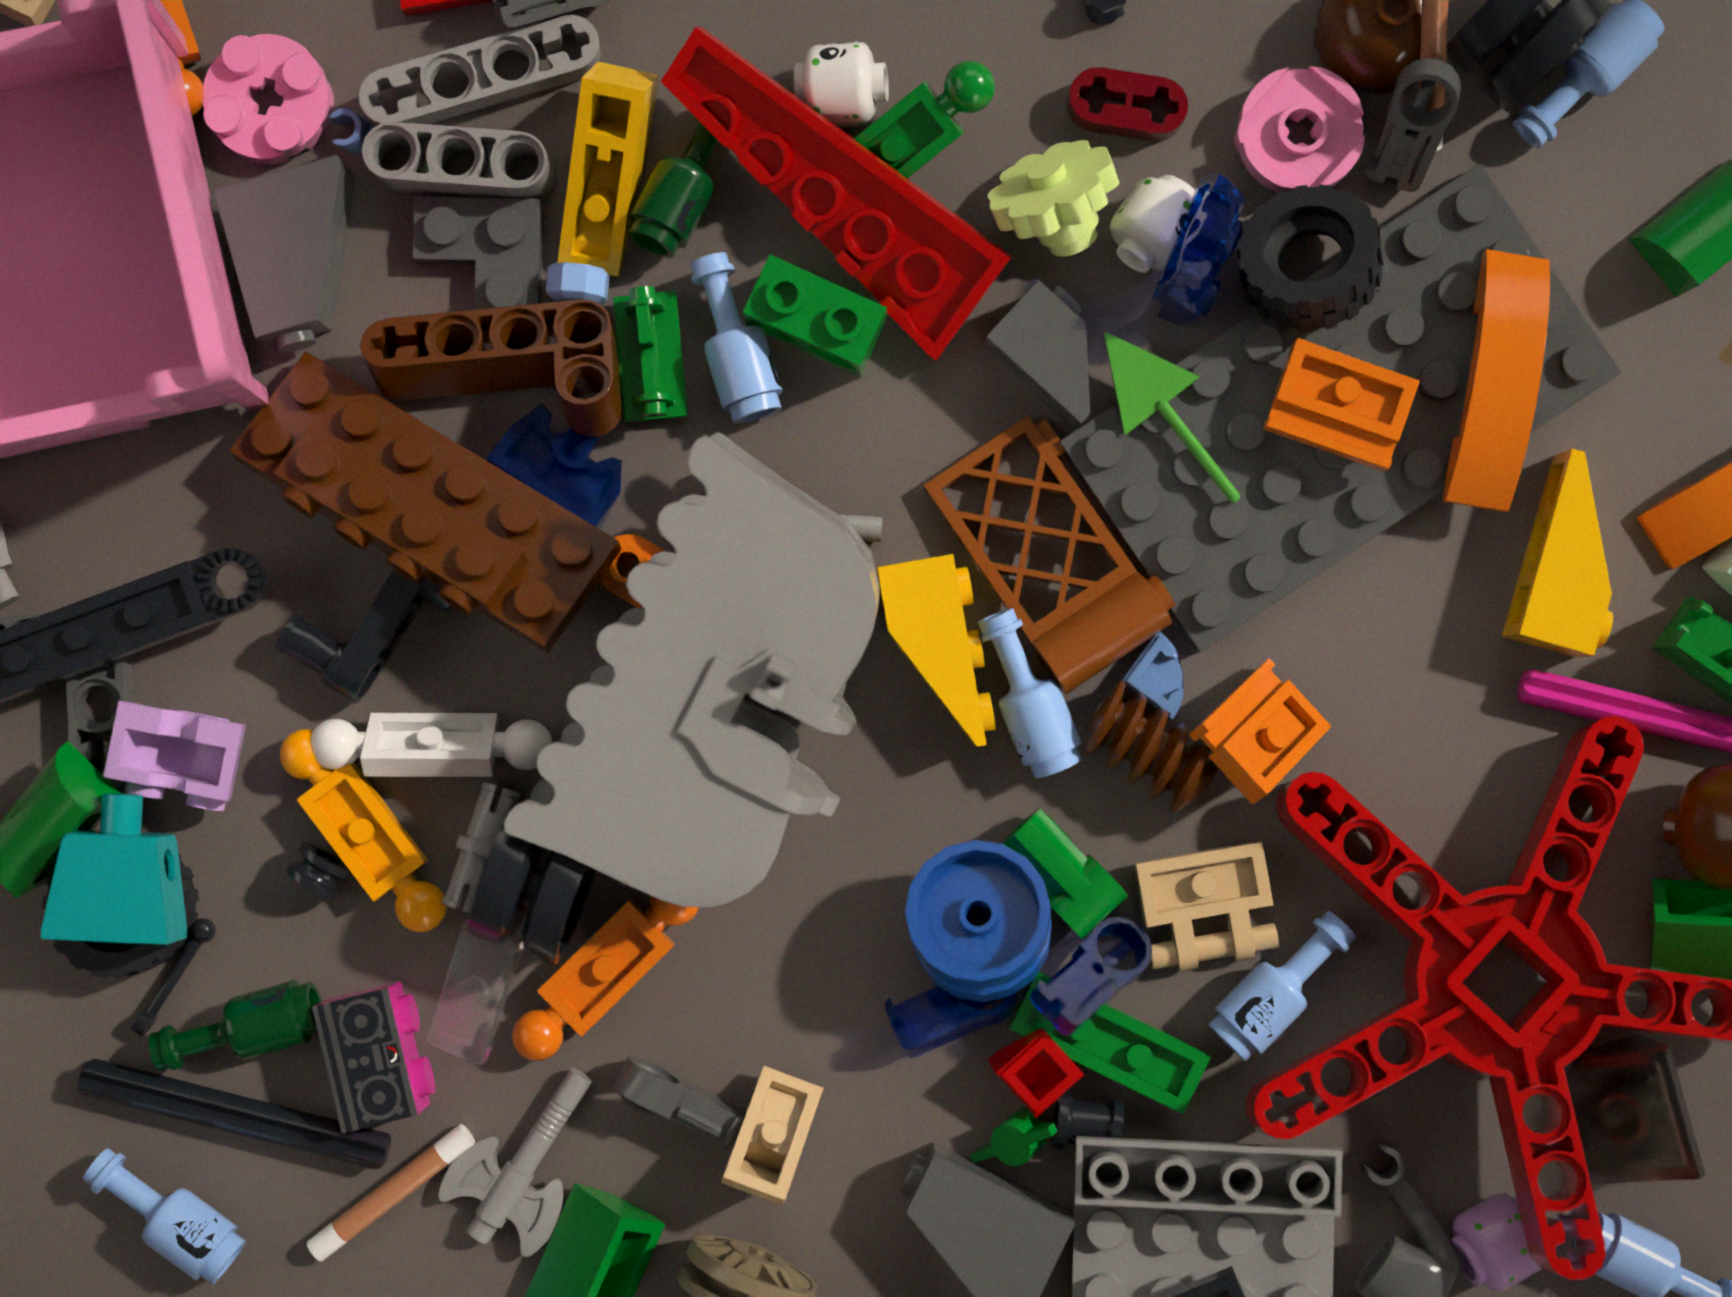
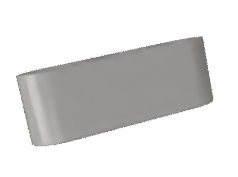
[362,122,556,199]

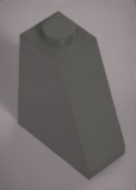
[213,155,355,352]
[900,1142,1075,1297]

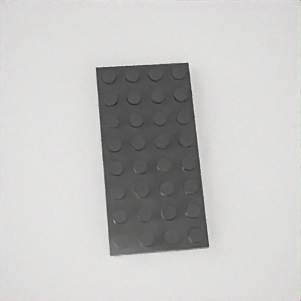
[1059,163,1622,653]

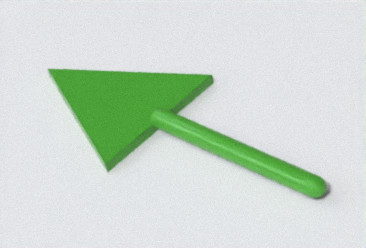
[1103,331,1240,503]

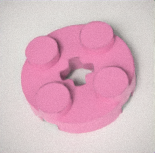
[202,34,334,165]
[1234,66,1365,193]

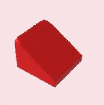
[987,1027,1084,1118]

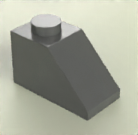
[983,280,1090,431]

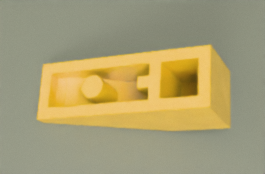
[557,61,660,277]
[1502,448,1613,658]

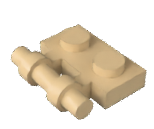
[1133,841,1279,972]

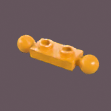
[279,729,447,932]

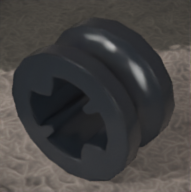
[285,842,351,899]

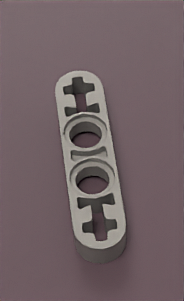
[358,15,601,127]

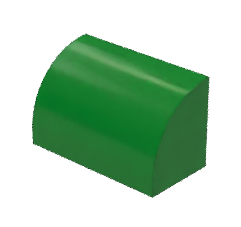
[1629,160,1732,297]
[0,741,122,898]
[1649,879,1732,980]
[525,1183,665,1297]

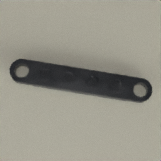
[0,548,267,703]

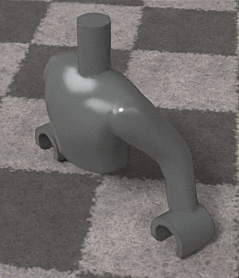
[1354,1141,1461,1297]

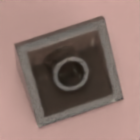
[1564,1034,1706,1184]

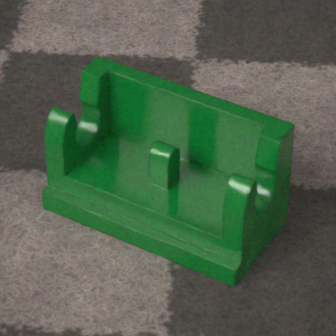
[1651,596,1732,705]

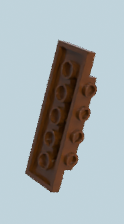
[229,351,622,654]

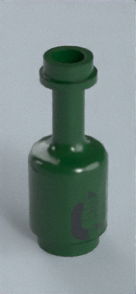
[628,123,718,258]
[148,980,322,1071]

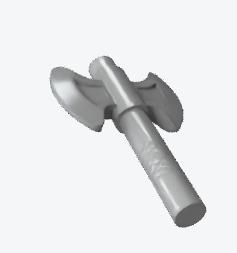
[438,1067,592,1257]

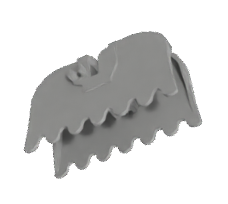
[504,432,880,907]

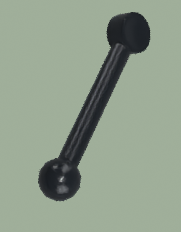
[131,918,216,1037]

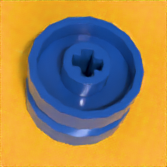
[905,840,1052,1002]

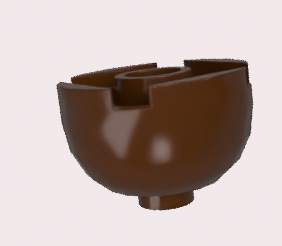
[1314,0,1422,94]
[1663,763,1732,891]

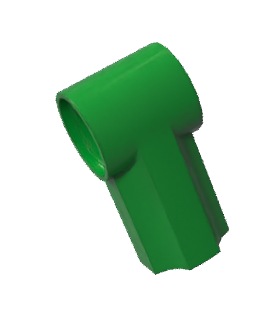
[1001,808,1128,939]

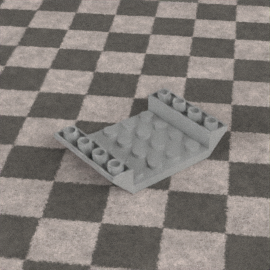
[1072,1136,1342,1297]

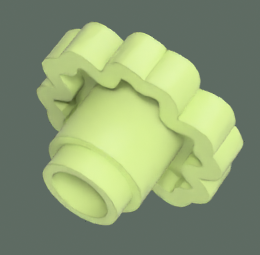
[987,140,1119,257]

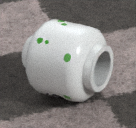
[794,41,889,128]
[1109,174,1205,273]

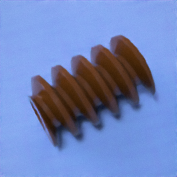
[1084,679,1219,814]

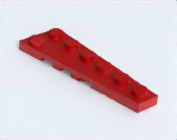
[660,26,1012,361]

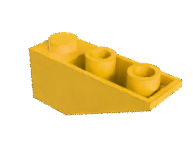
[877,554,996,747]

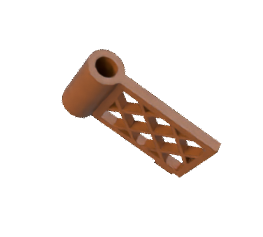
[923,415,1175,695]

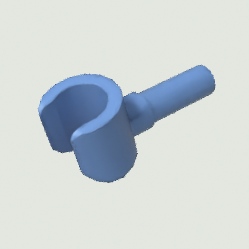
[329,108,374,154]

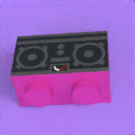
[312,981,435,1134]

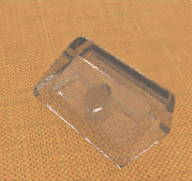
[426,920,523,1066]

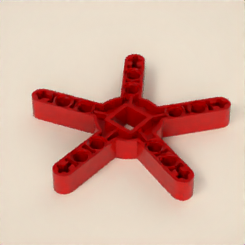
[1245,716,1732,1280]

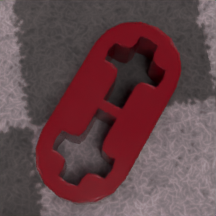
[1067,67,1188,141]

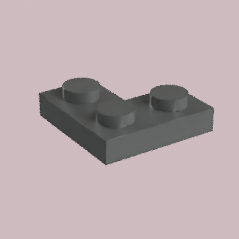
[412,196,544,310]

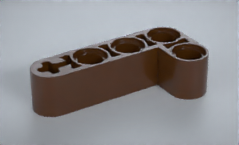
[360,299,622,437]

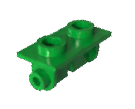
[613,286,688,423]

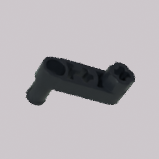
[275,570,454,704]

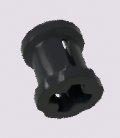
[1051,1091,1124,1150]

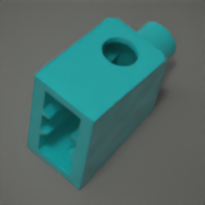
[41,793,187,945]

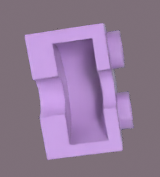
[103,701,246,811]

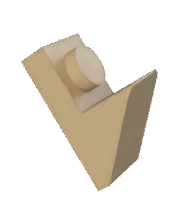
[721,1066,823,1206]

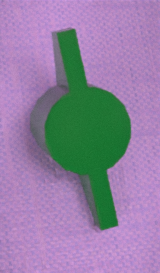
[969,1107,1057,1167]

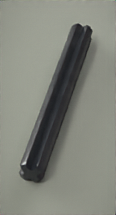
[77,1059,391,1169]

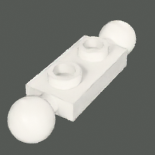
[311,713,552,777]

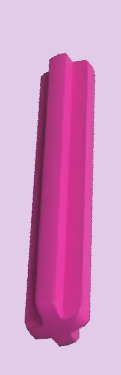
[1517,669,1732,753]

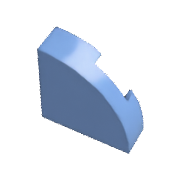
[1121,632,1184,720]

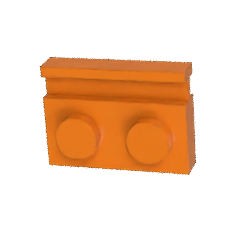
[1262,338,1420,472]
[1189,658,1332,805]

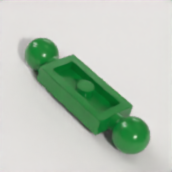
[854,60,995,179]

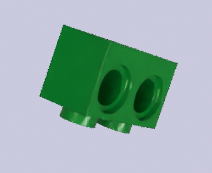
[742,254,887,378]

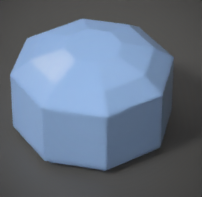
[546,262,609,305]

